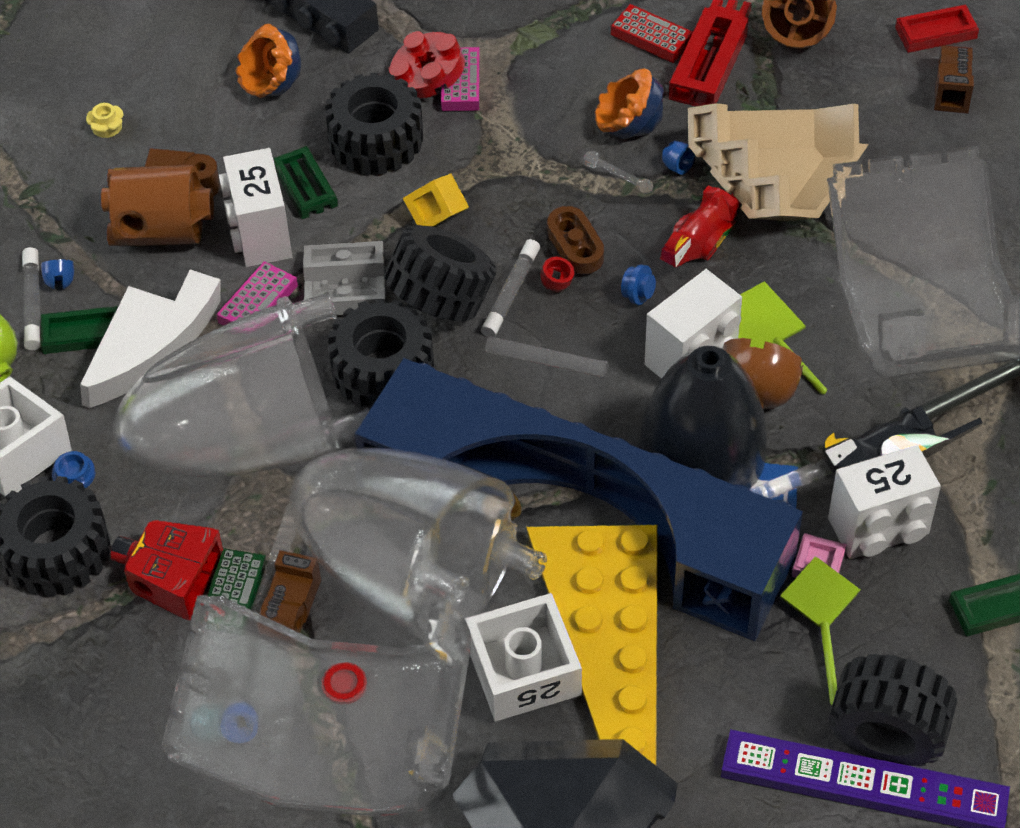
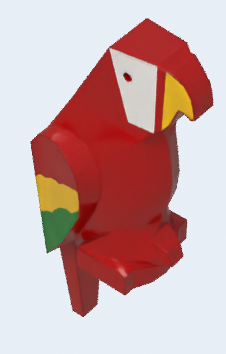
[660,185,741,268]

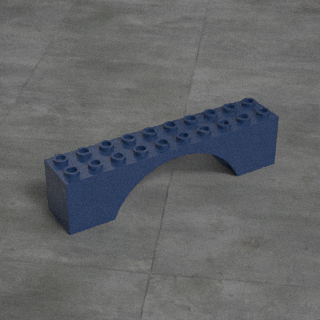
[355,358,803,641]

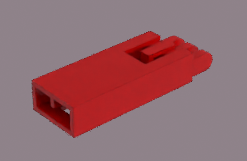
[669,0,752,107]

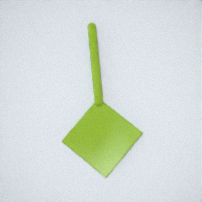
[780,556,861,705]

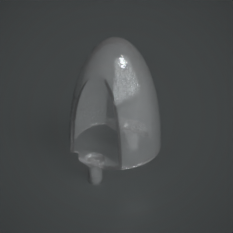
[113,291,370,477]
[289,447,547,644]

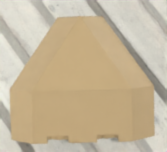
[688,104,869,221]

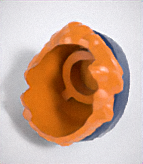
[235,23,301,98]
[595,68,663,139]

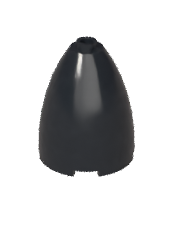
[639,345,767,489]

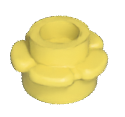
[86,103,124,138]

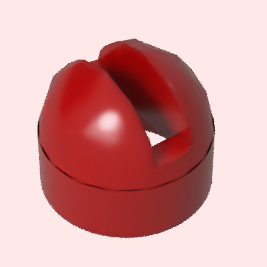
[540,257,574,292]

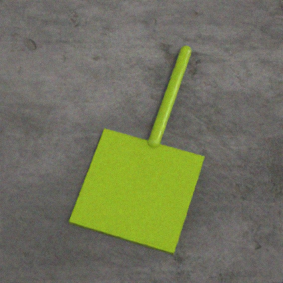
[738,281,827,395]

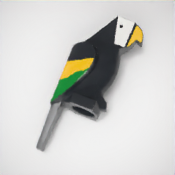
[822,406,983,473]

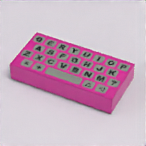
[441,47,480,111]
[216,261,298,340]

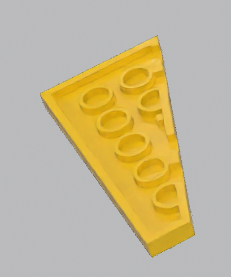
[526,525,658,766]

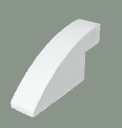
[80,270,221,408]

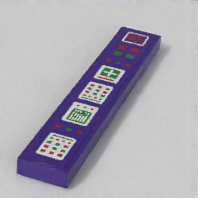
[721,729,1010,828]

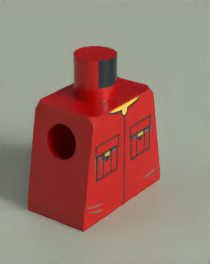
[111,520,223,621]

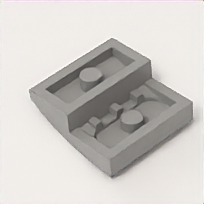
[303,241,386,317]

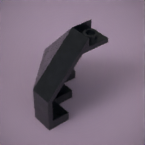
[452,739,678,828]

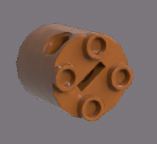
[101,165,215,247]

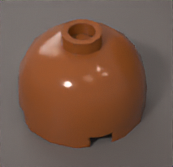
[762,0,837,49]
[722,338,804,410]

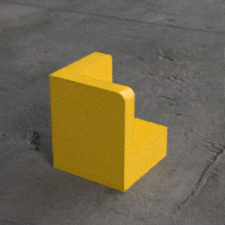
[403,174,469,227]

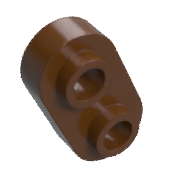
[547,206,604,274]

